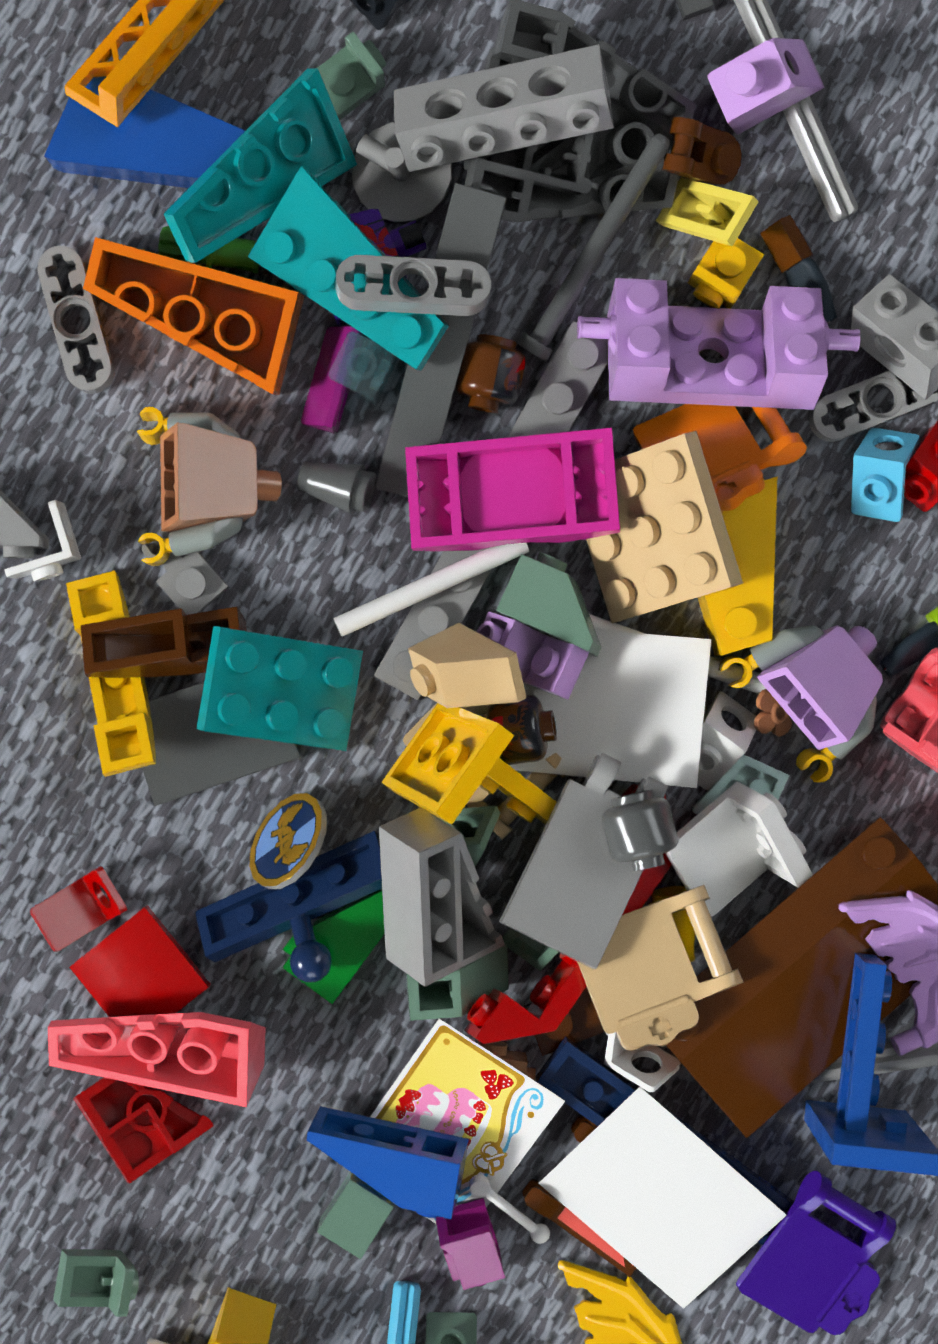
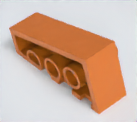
[83,237,304,395]

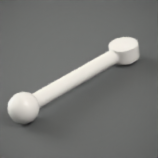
[469,1175,550,1244]

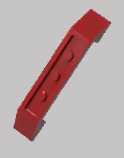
[464,784,672,1044]

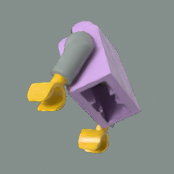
[719,625,883,783]

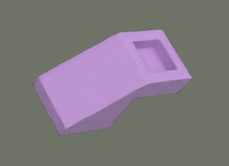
[476,611,589,700]

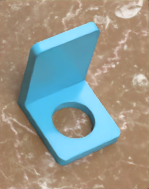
[851,428,920,522]

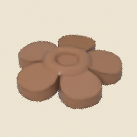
[754,689,792,737]

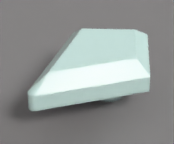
[692,755,790,814]

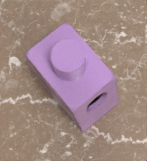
[707,38,825,134]

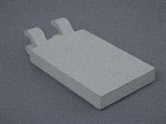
[499,753,668,969]

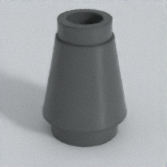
[297,461,376,514]

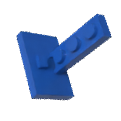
[804,953,938,1176]

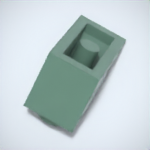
[496,552,602,657]

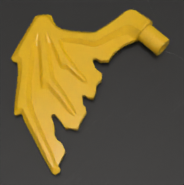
[558,1260,682,1344]

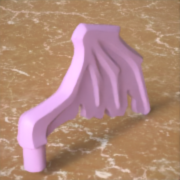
[838,890,938,1056]

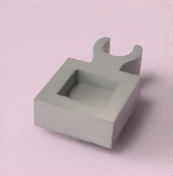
[142,530,229,615]

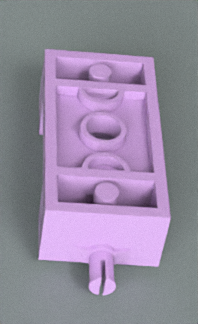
[577,278,860,410]

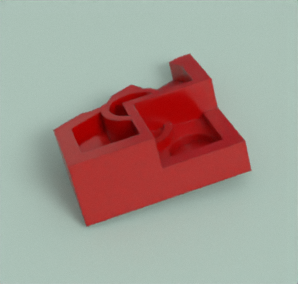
[73,1077,214,1184]

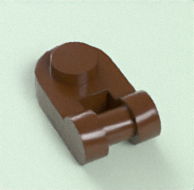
[662,117,742,185]

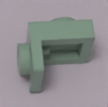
[53,1249,139,1317]

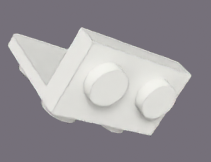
[665,781,813,917]

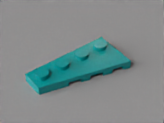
[164,68,358,263]
[248,166,449,371]

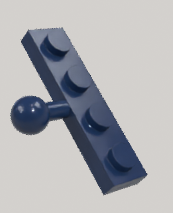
[195,831,382,983]

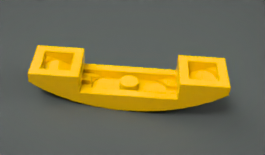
[66,570,156,777]

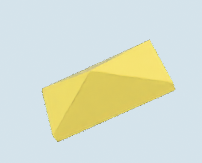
[655,177,759,246]

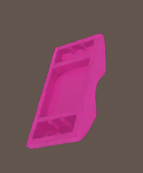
[405,428,620,551]

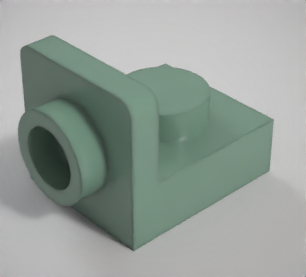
[317,31,387,121]

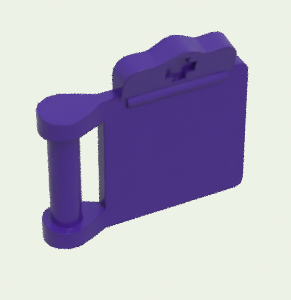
[736,1170,896,1335]

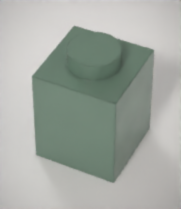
[317,1172,394,1259]

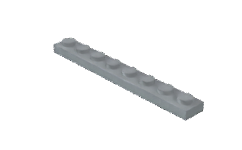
[374,321,608,700]

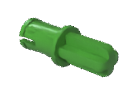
[158,226,259,274]

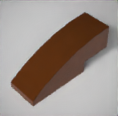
[81,606,247,678]

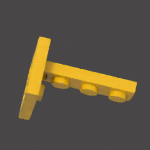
[381,703,557,825]

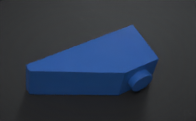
[307,1106,469,1219]

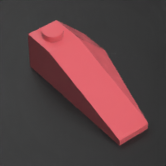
[48,1012,266,1107]

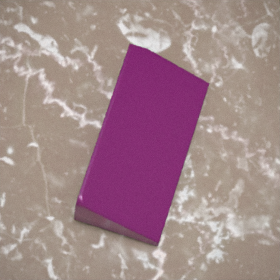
[301,326,364,434]

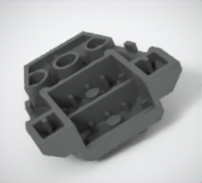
[464,0,696,223]

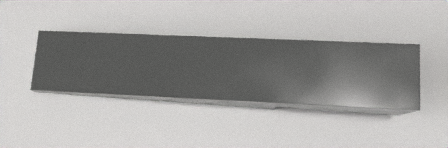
[375,183,507,497]

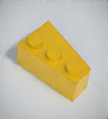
[698,476,778,656]

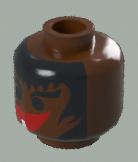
[456,334,526,413]
[480,695,557,765]

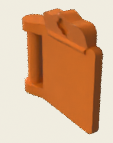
[633,404,807,511]

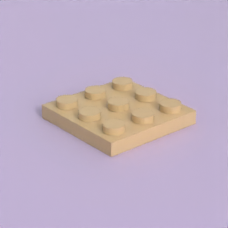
[586,431,743,623]

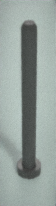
[517,133,670,362]

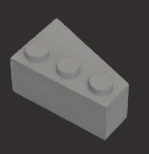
[379,807,505,987]

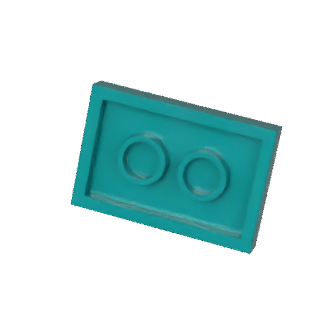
[196,626,363,751]

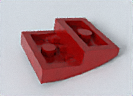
[69,905,211,1017]

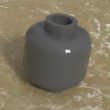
[602,790,678,871]

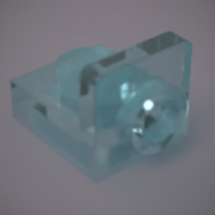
[328,332,397,407]

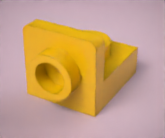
[687,238,764,309]

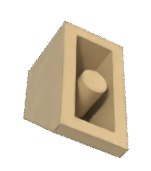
[408,623,527,708]

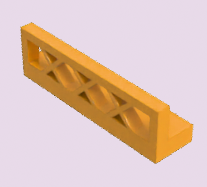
[65,0,224,127]

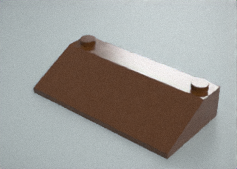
[666,817,938,1138]

